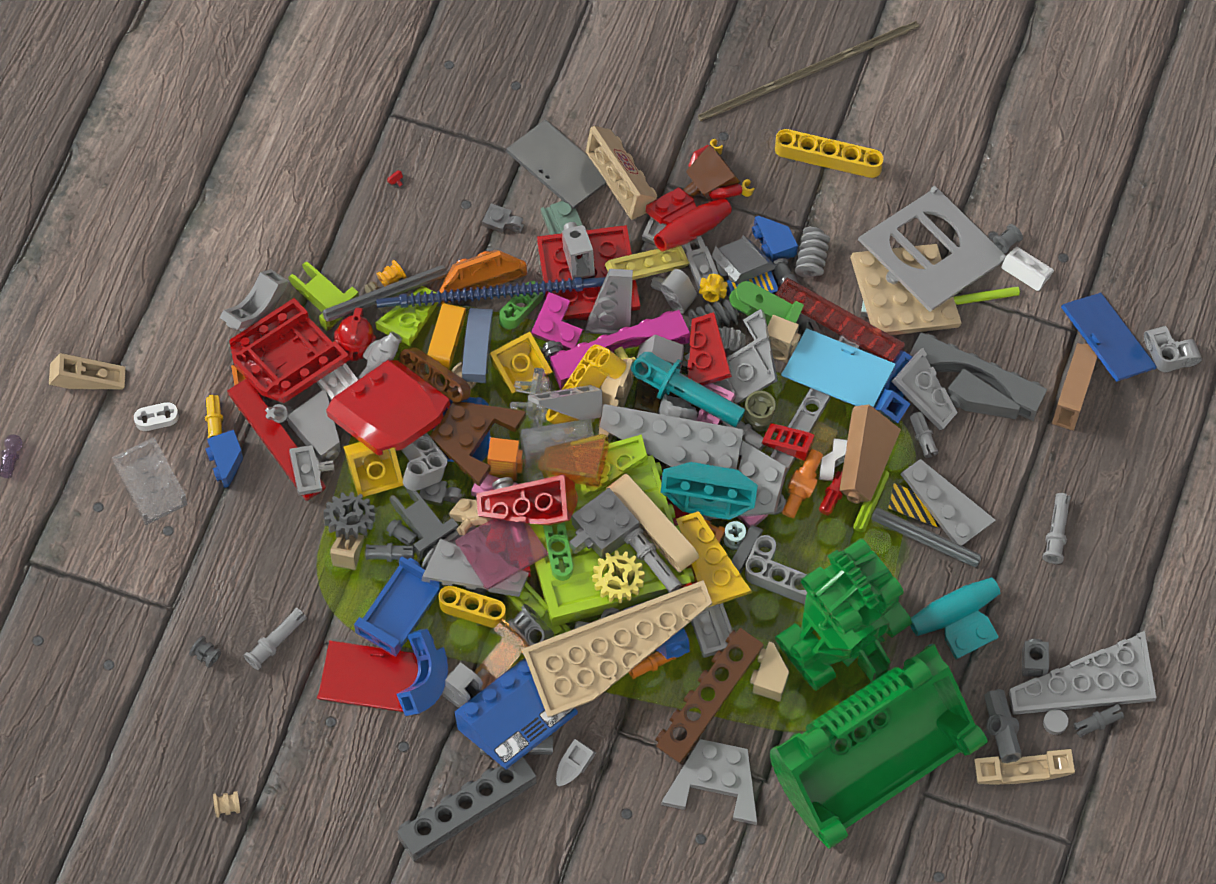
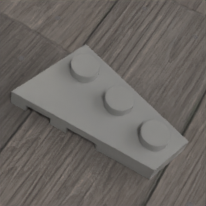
[891,348,958,430]

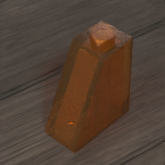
[538,434,610,487]

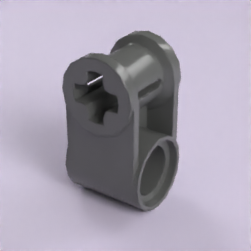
[508,604,554,646]

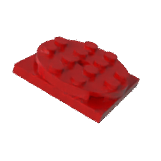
[537,225,640,320]

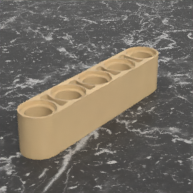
[606,474,699,572]

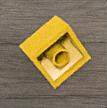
[344,442,404,497]

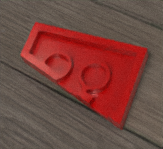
[687,312,732,386]

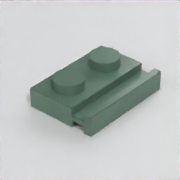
[541,201,582,235]

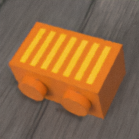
[487,438,524,481]

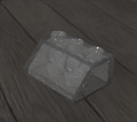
[520,419,595,482]

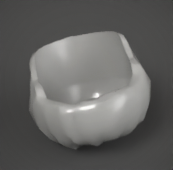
[658,394,698,421]

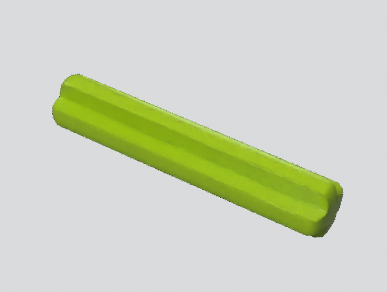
[853,470,889,533]

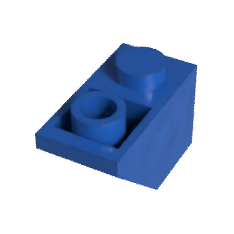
[752,216,798,263]
[205,430,243,488]

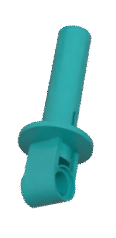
[631,352,746,428]

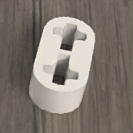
[134,403,179,431]

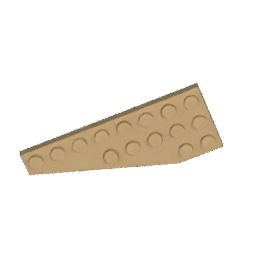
[522,580,712,718]

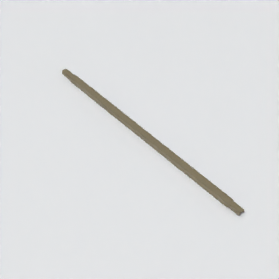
[698,21,919,121]

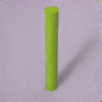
[953,287,1020,305]

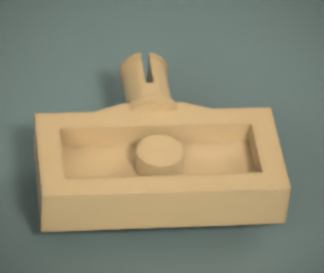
[449,498,495,536]

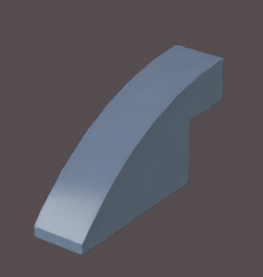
[462,308,493,383]

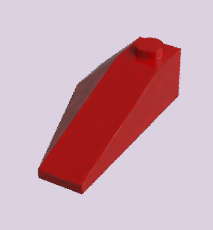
[476,475,577,526]

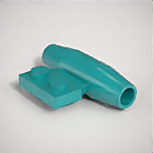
[910,577,1000,660]

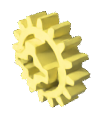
[592,550,645,603]

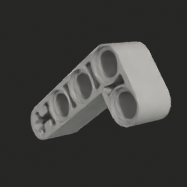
[401,433,447,491]
[745,535,807,604]

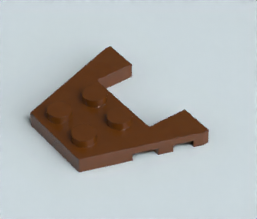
[430,402,526,486]

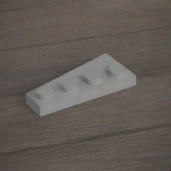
[584,269,633,335]
[901,459,996,546]
[422,539,529,597]

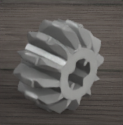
[719,326,746,357]

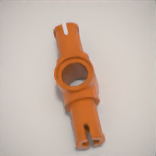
[782,449,823,519]

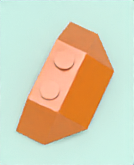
[439,250,527,305]

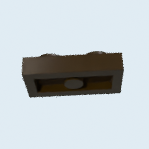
[633,379,659,414]

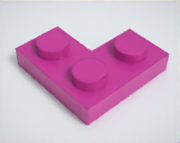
[531,292,583,350]

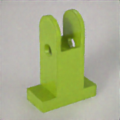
[288,262,359,331]

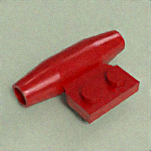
[645,187,732,251]

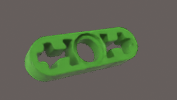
[499,281,544,329]
[543,522,573,581]

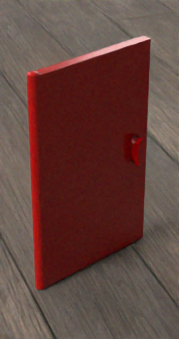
[317,640,418,712]

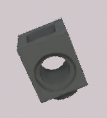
[1022,639,1049,677]

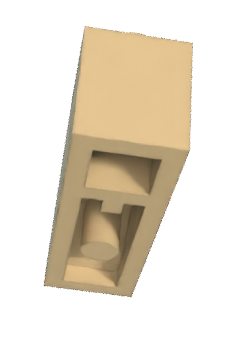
[49,353,125,389]

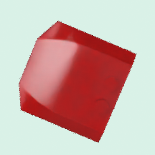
[229,298,350,403]
[326,360,450,456]

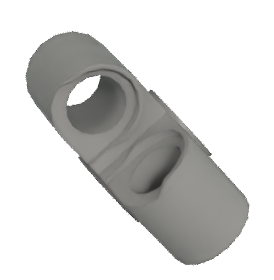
[1144,326,1202,372]

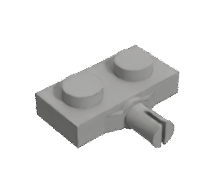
[289,445,334,496]

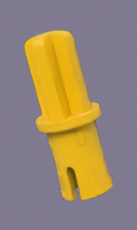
[205,395,224,438]

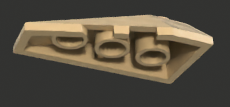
[599,358,633,446]

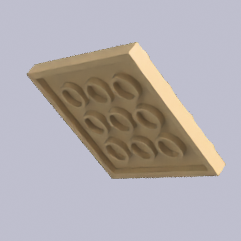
[850,244,961,337]

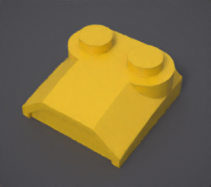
[489,332,552,394]

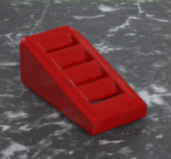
[761,423,815,461]

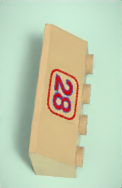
[586,126,657,220]

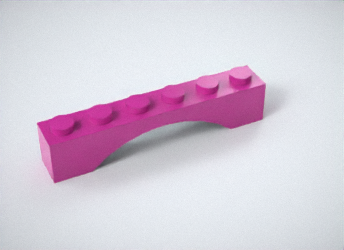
[550,310,690,390]

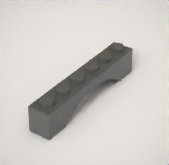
[909,333,1047,421]

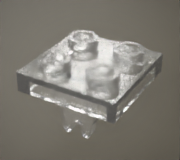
[510,368,552,431]

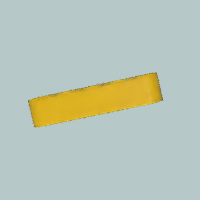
[775,129,883,178]

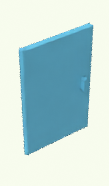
[781,328,895,408]

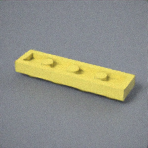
[605,246,689,280]

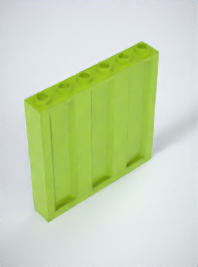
[523,455,695,627]

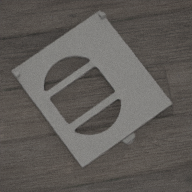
[858,186,1006,312]

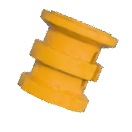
[376,260,407,287]

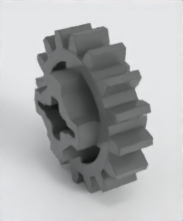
[324,492,375,540]

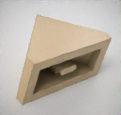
[330,534,364,570]

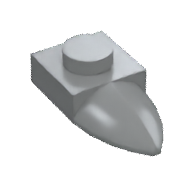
[556,739,596,787]

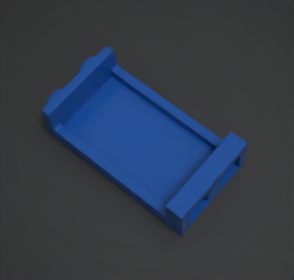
[354,557,442,657]

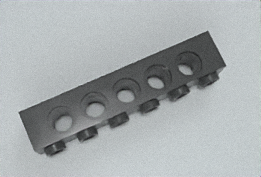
[397,757,537,861]

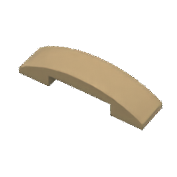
[974,749,1075,785]

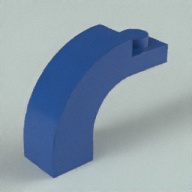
[874,351,912,423]
[397,628,448,716]

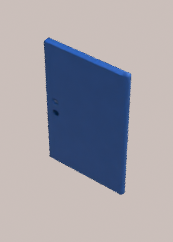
[1061,292,1157,382]

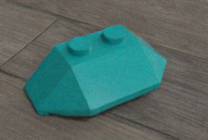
[661,462,758,520]

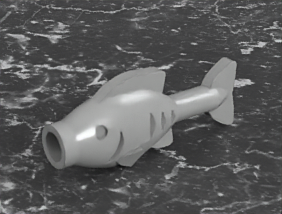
[356,331,402,380]

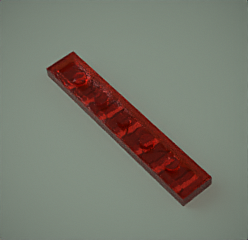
[775,277,905,363]

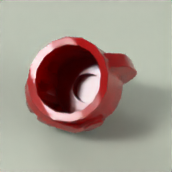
[334,307,377,361]

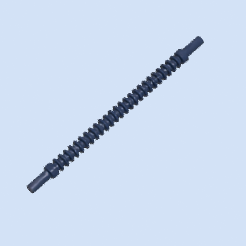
[376,277,605,308]

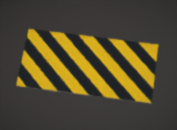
[888,483,939,528]

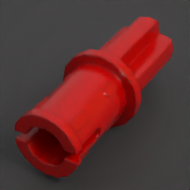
[819,471,843,516]

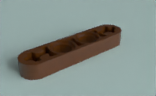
[400,347,471,402]

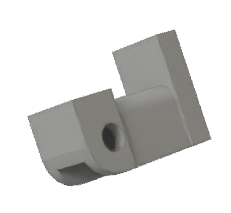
[442,662,483,708]

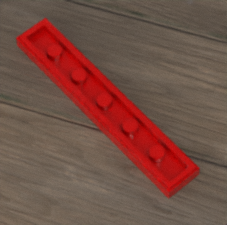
[227,379,326,501]

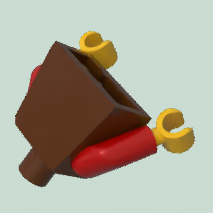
[683,139,755,200]

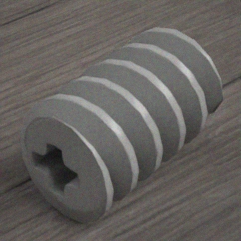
[795,226,830,278]

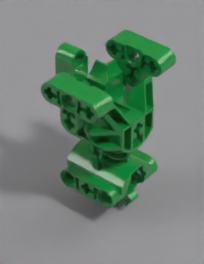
[775,538,912,691]

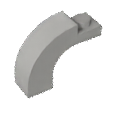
[220,269,289,332]

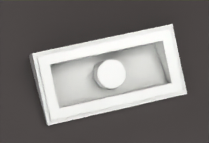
[1001,247,1054,291]

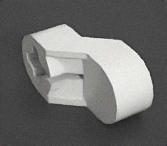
[819,438,847,481]

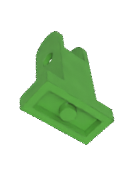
[729,281,804,326]

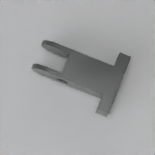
[390,488,458,560]

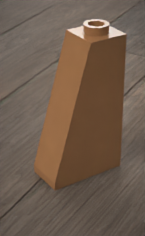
[1052,343,1098,431]
[839,404,901,504]

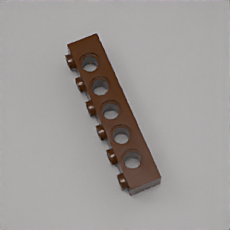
[655,628,764,764]

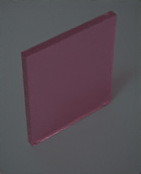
[455,519,548,590]

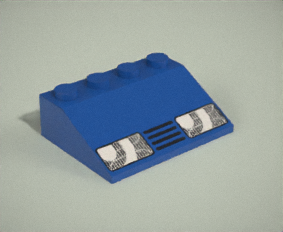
[455,658,578,769]

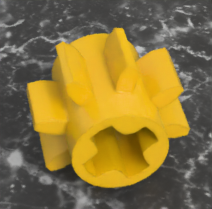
[699,274,728,302]

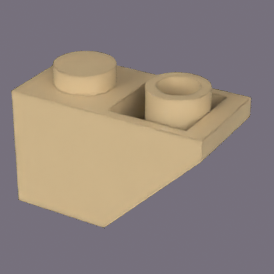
[750,642,789,701]

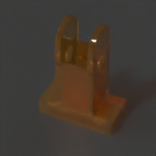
[474,619,530,683]

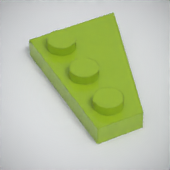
[375,286,438,346]
[573,434,648,499]

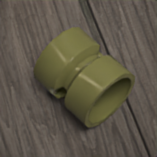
[744,391,776,432]

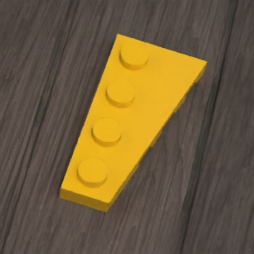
[676,511,752,608]

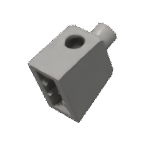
[562,222,595,280]

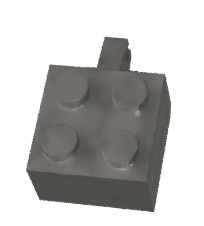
[569,488,639,559]

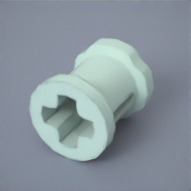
[724,521,746,550]

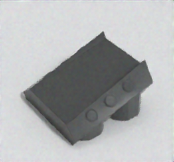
[711,235,775,284]

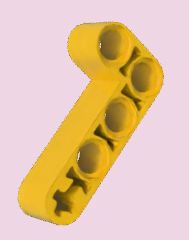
[546,344,627,433]

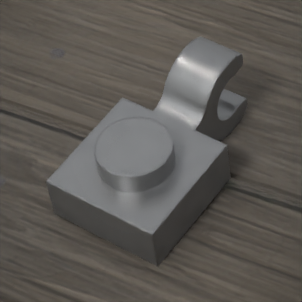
[482,203,524,233]
[419,481,462,507]

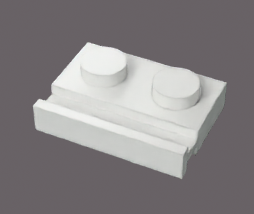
[317,363,358,401]

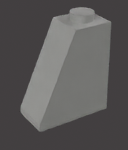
[287,389,341,462]

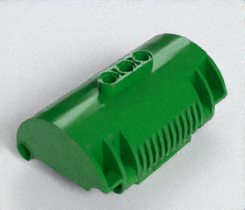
[770,644,988,849]

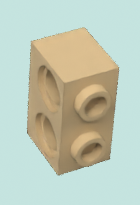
[767,315,801,363]

